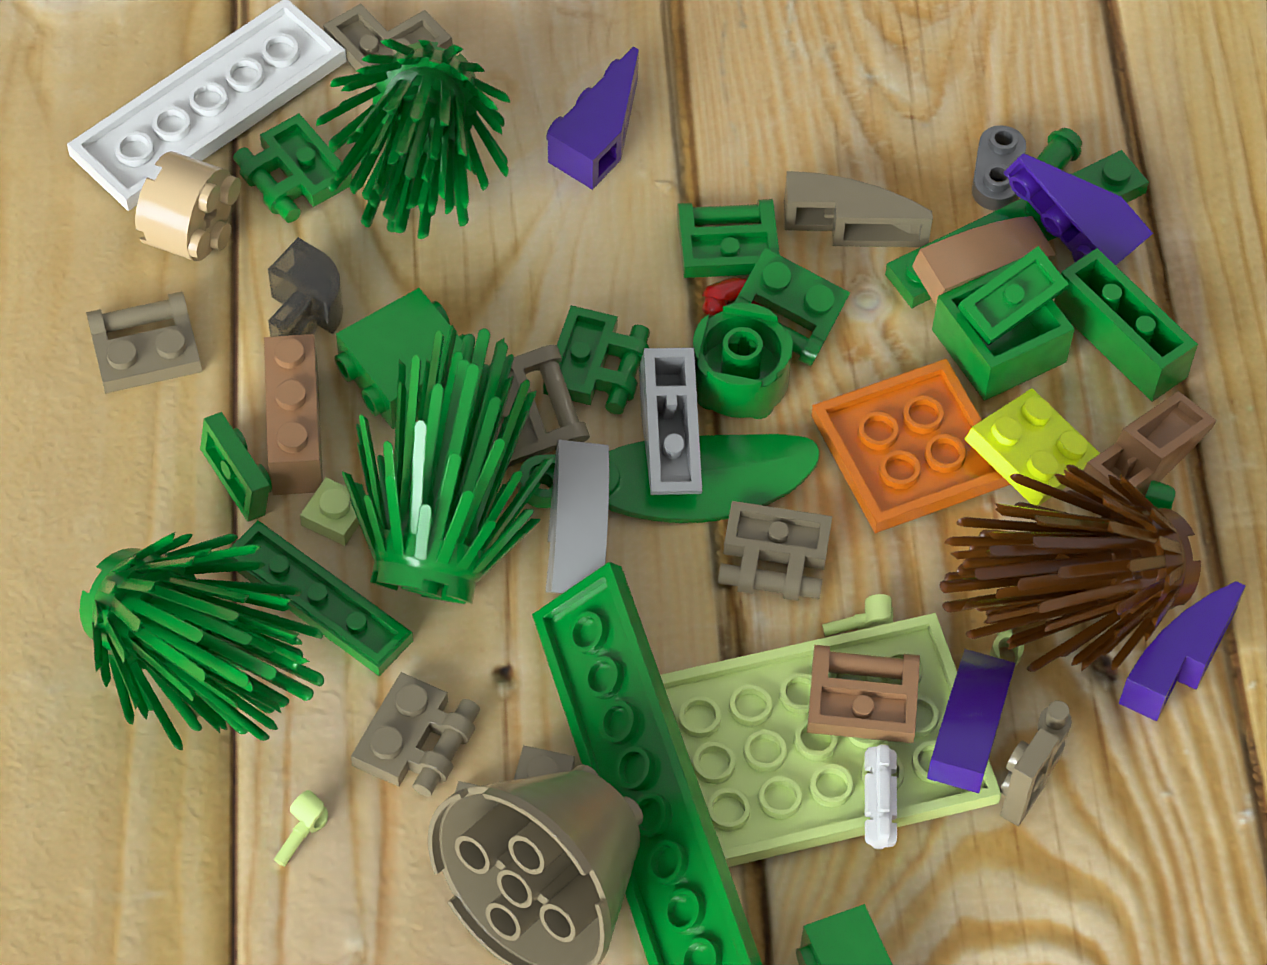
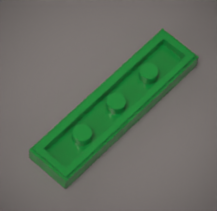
[230,520,413,676]

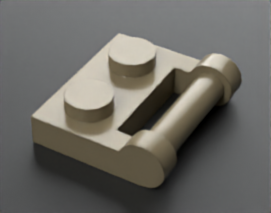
[86,291,202,394]
[495,345,590,468]

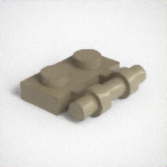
[718,501,832,601]
[351,672,480,797]
[1000,701,1072,827]

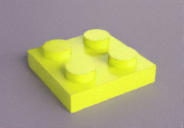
[965,388,1100,506]

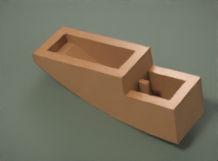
[912,216,1056,305]
[1077,391,1217,501]

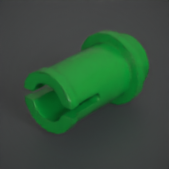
[1037,128,1082,170]

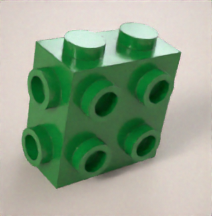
[334,288,475,429]

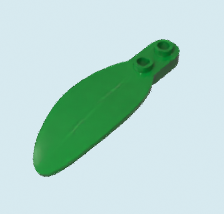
[517,434,820,523]

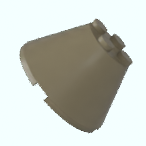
[428,764,643,965]

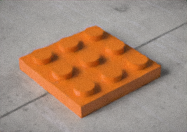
[811,358,1011,533]

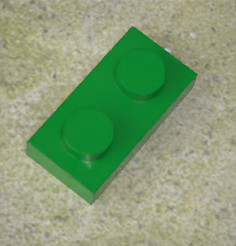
[958,246,1069,346]
[200,412,272,522]

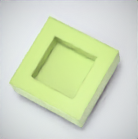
[300,477,360,546]

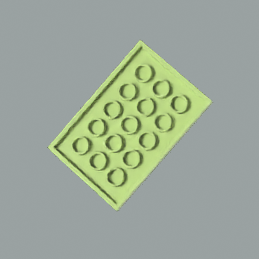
[660,613,1001,867]

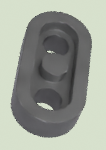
[972,125,1026,211]

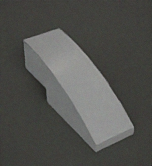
[546,440,609,594]

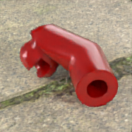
[702,277,763,315]

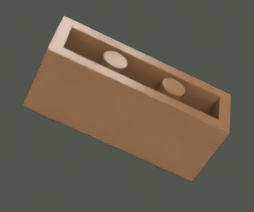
[264,334,323,495]

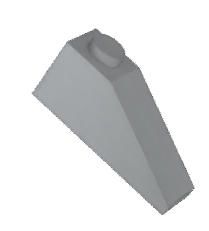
[639,348,702,495]

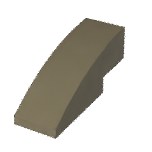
[784,171,933,247]

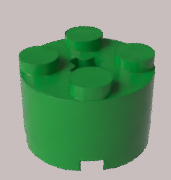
[693,303,793,419]

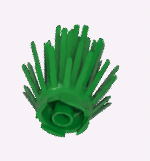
[316,39,510,239]
[342,325,554,604]
[79,532,324,750]

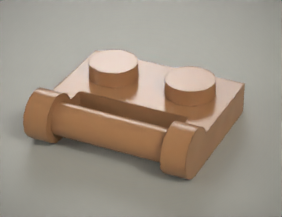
[807,645,920,743]

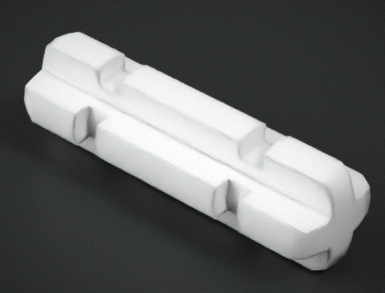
[865,744,897,849]

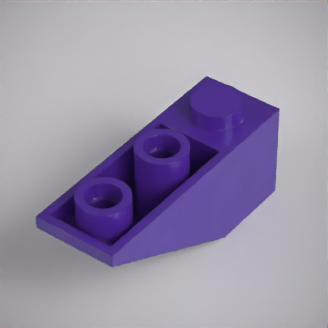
[546,46,639,190]
[1003,153,1153,265]

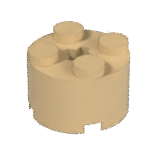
[135,151,241,261]

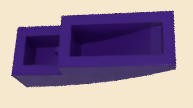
[1119,581,1246,721]
[927,649,1016,793]

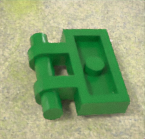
[233,113,352,223]
[543,305,650,415]

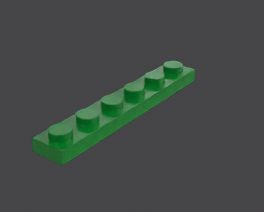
[885,150,1149,309]

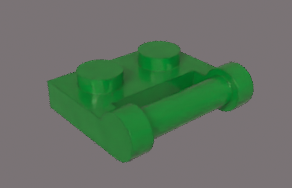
[677,199,780,278]
[734,248,850,367]

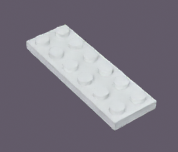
[67,0,346,211]

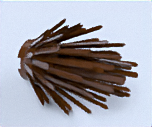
[940,465,1201,672]

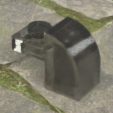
[268,237,343,337]

